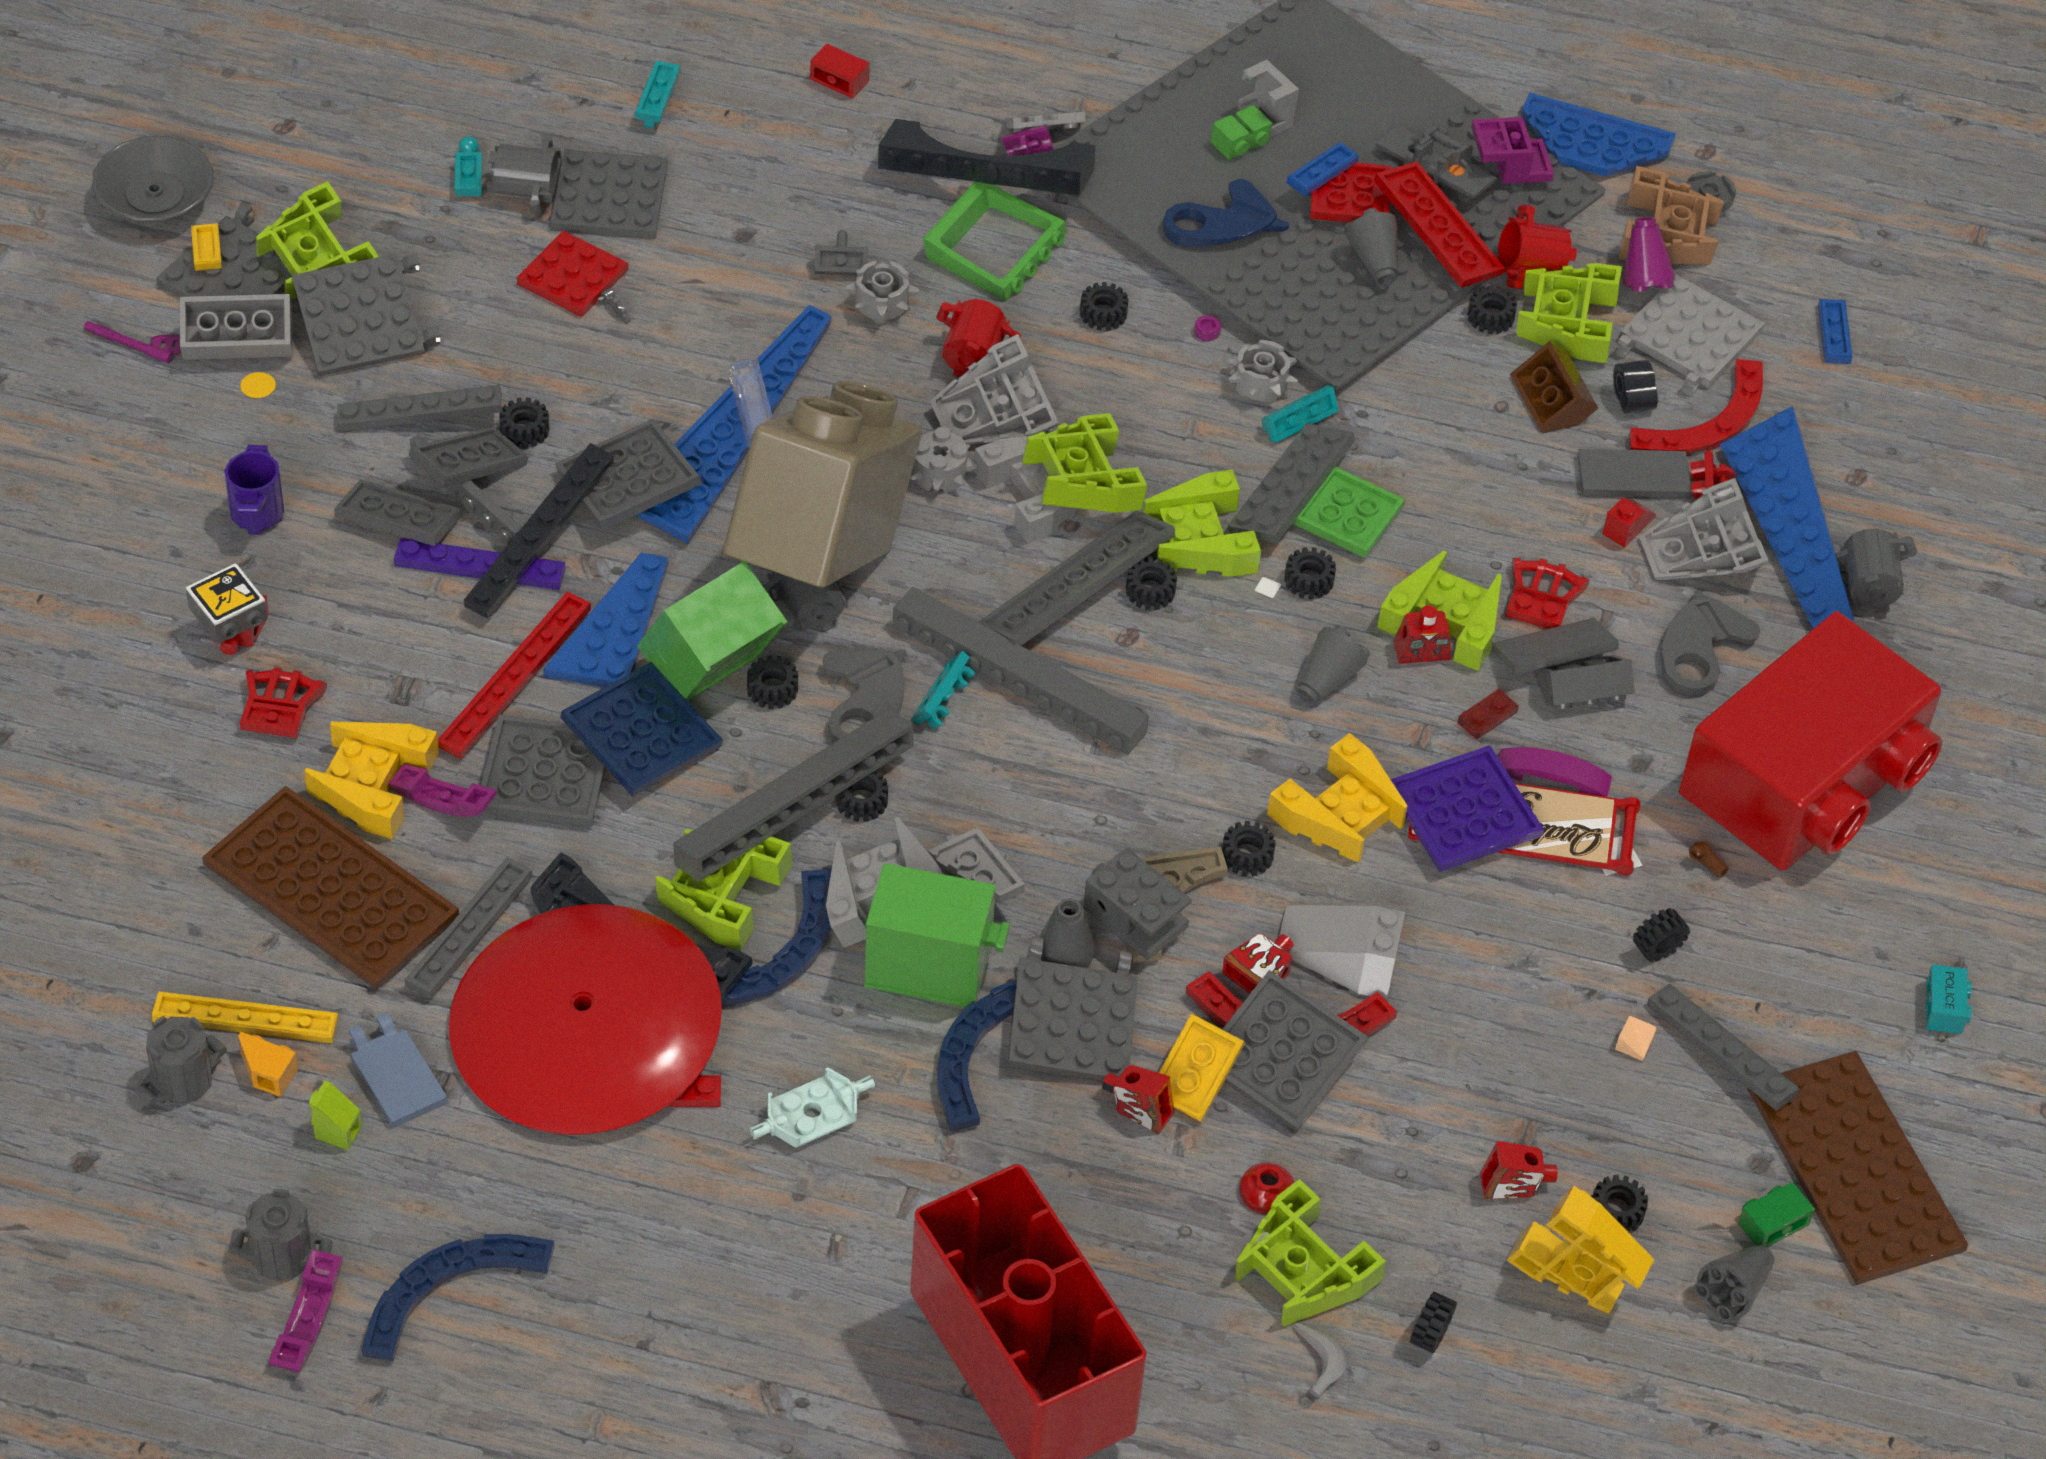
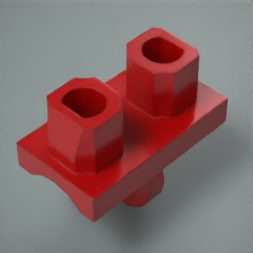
[1690,451,1735,500]

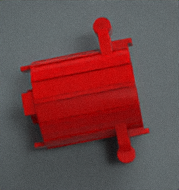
[1497,204,1577,289]
[936,299,1021,378]

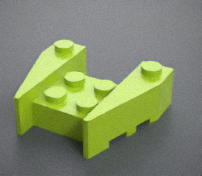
[256,181,379,299]
[1516,263,1622,363]
[1022,413,1147,513]
[1143,469,1261,577]
[1377,550,1502,671]
[655,829,793,951]
[1235,1179,1386,1327]

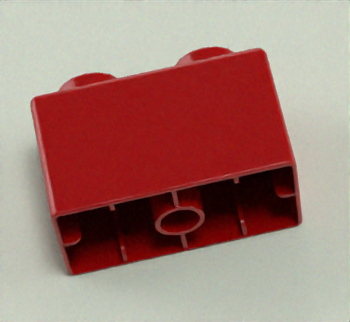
[1678,611,1943,870]
[910,1164,1147,1459]

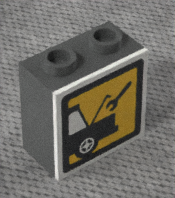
[186,563,267,644]

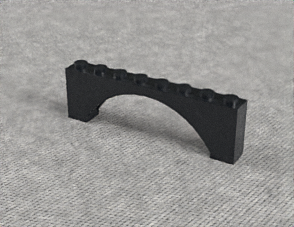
[878,119,1095,196]

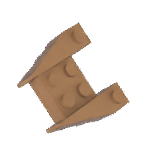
[1618,166,1724,264]

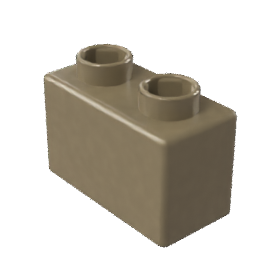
[723,381,922,588]

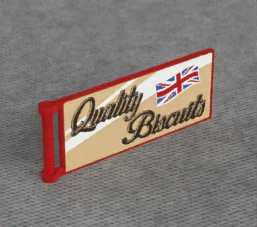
[1408,769,1641,876]

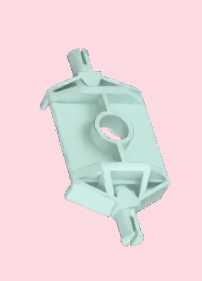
[749,1068,875,1148]

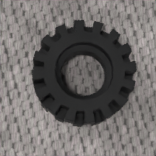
[1080,282,1129,331]
[1467,285,1517,334]
[499,397,549,448]
[1284,547,1336,599]
[1126,558,1177,610]
[747,655,798,709]
[836,771,888,822]
[1222,821,1276,877]
[1633,908,1690,962]
[1592,1175,1648,1233]
[1410,1291,1457,1354]

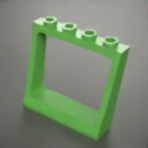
[923,182,1067,301]

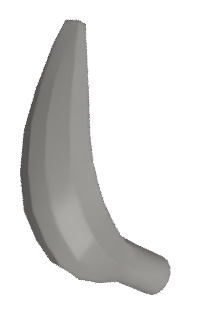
[1293,1322,1346,1398]

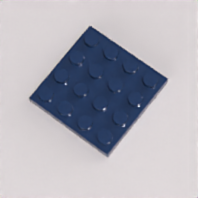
[560,662,723,797]

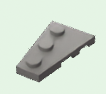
[1005,111,1086,133]
[928,827,1025,904]

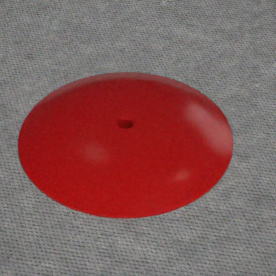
[449,904,722,1135]

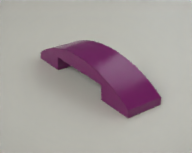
[1498,747,1612,797]
[388,763,497,817]
[268,1249,343,1373]

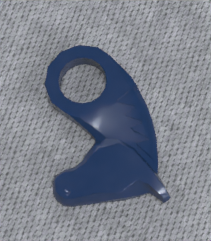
[1163,179,1289,247]

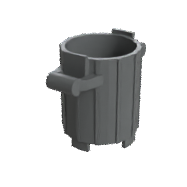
[487,134,562,215]
[1836,528,1917,613]
[762,571,848,632]
[135,1016,227,1106]
[228,1189,333,1281]

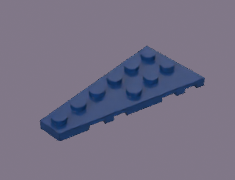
[543,553,668,687]

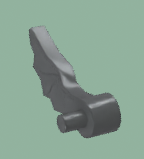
[597,288,630,323]

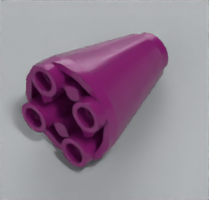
[1622,217,1675,292]

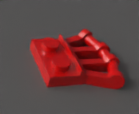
[1505,558,1590,629]
[240,667,327,738]

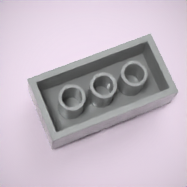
[180,294,293,360]

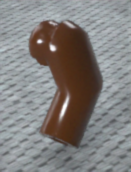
[1689,842,1729,879]

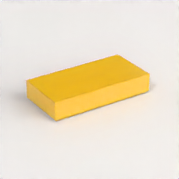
[191,223,222,271]

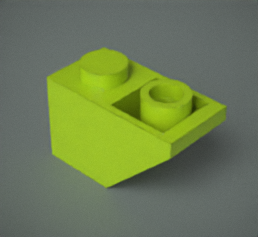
[309,1080,362,1151]

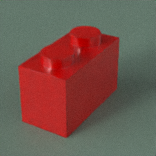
[810,43,870,99]

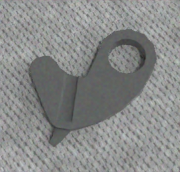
[1661,590,1760,697]

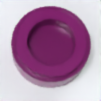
[1194,315,1221,341]

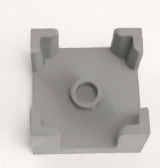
[1237,60,1299,138]

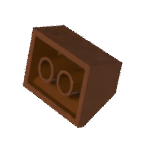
[1510,341,1599,433]

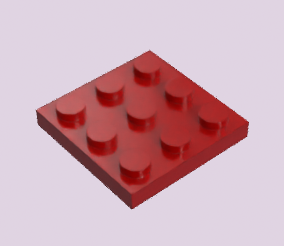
[1310,158,1391,223]
[517,230,628,317]

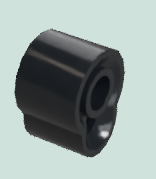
[1613,360,1658,414]

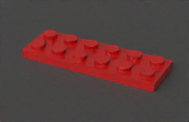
[1373,161,1505,288]

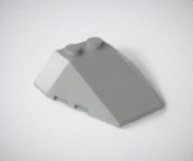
[930,334,1060,445]
[1639,478,1769,581]
[1279,900,1407,1001]

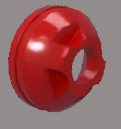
[1239,1162,1295,1215]

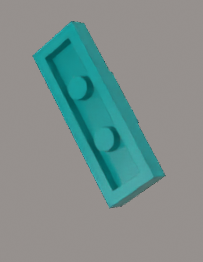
[635,61,681,129]
[1261,385,1339,443]
[911,651,975,729]

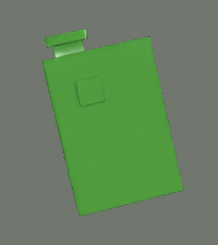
[637,561,788,701]
[864,863,1010,1007]

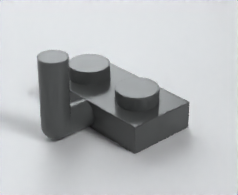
[814,230,868,275]

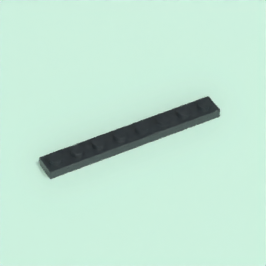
[464,443,614,619]

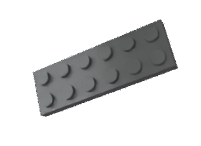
[1228,423,1355,544]

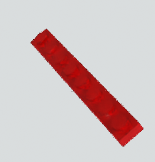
[438,591,591,759]

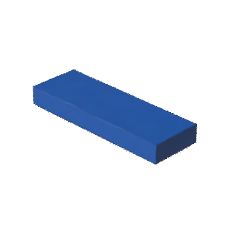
[1286,142,1359,197]
[1818,299,1853,364]

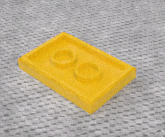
[1159,1014,1245,1123]

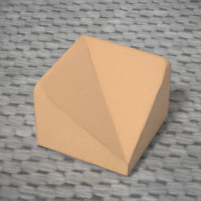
[1615,1015,1657,1061]

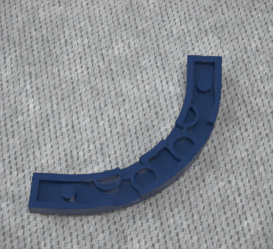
[721,869,831,1006]
[937,980,1016,1131]
[362,1234,555,1362]

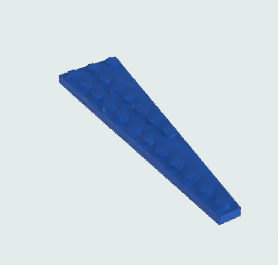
[634,305,831,544]
[1720,406,1855,629]

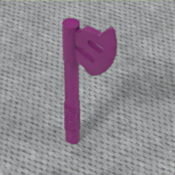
[84,321,181,364]

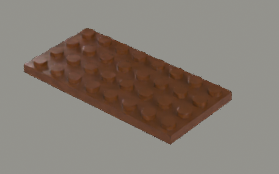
[202,786,459,989]
[1747,1051,1968,1285]

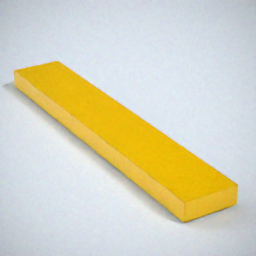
[151,991,339,1044]

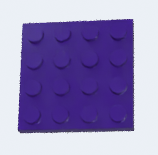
[1390,745,1544,872]

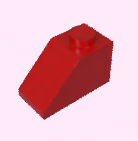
[1602,497,1656,548]

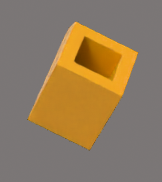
[238,1032,298,1097]

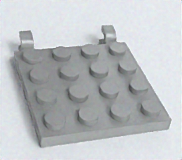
[1615,274,1765,396]

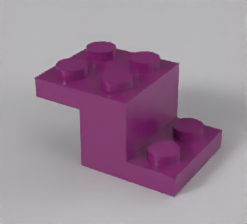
[1471,117,1554,184]

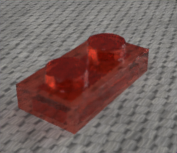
[1457,689,1519,740]

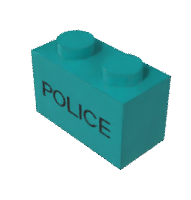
[1926,964,1972,1034]

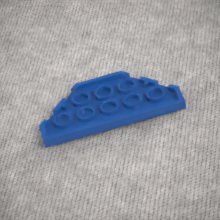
[1521,92,1676,177]

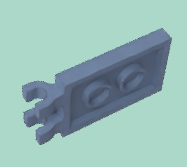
[349,1012,448,1129]

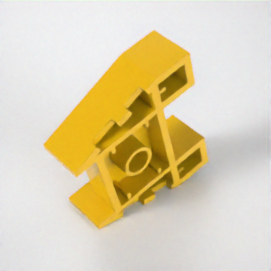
[304,721,439,840]
[1267,733,1408,862]
[1506,1186,1655,1314]

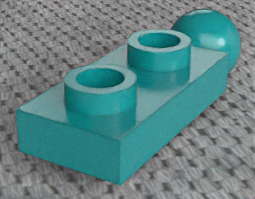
[455,136,482,196]

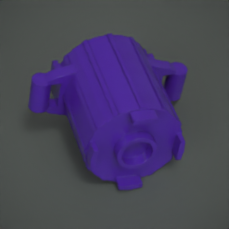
[224,445,284,535]

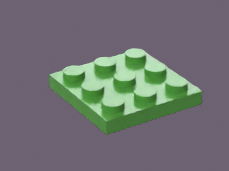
[1293,467,1405,558]

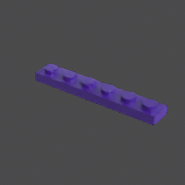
[394,538,566,590]

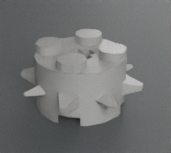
[846,261,919,324]
[1227,340,1298,404]
[910,427,978,493]

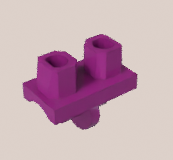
[1002,124,1054,156]

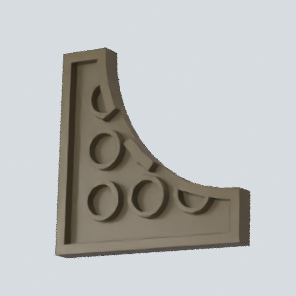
[1107,846,1228,963]

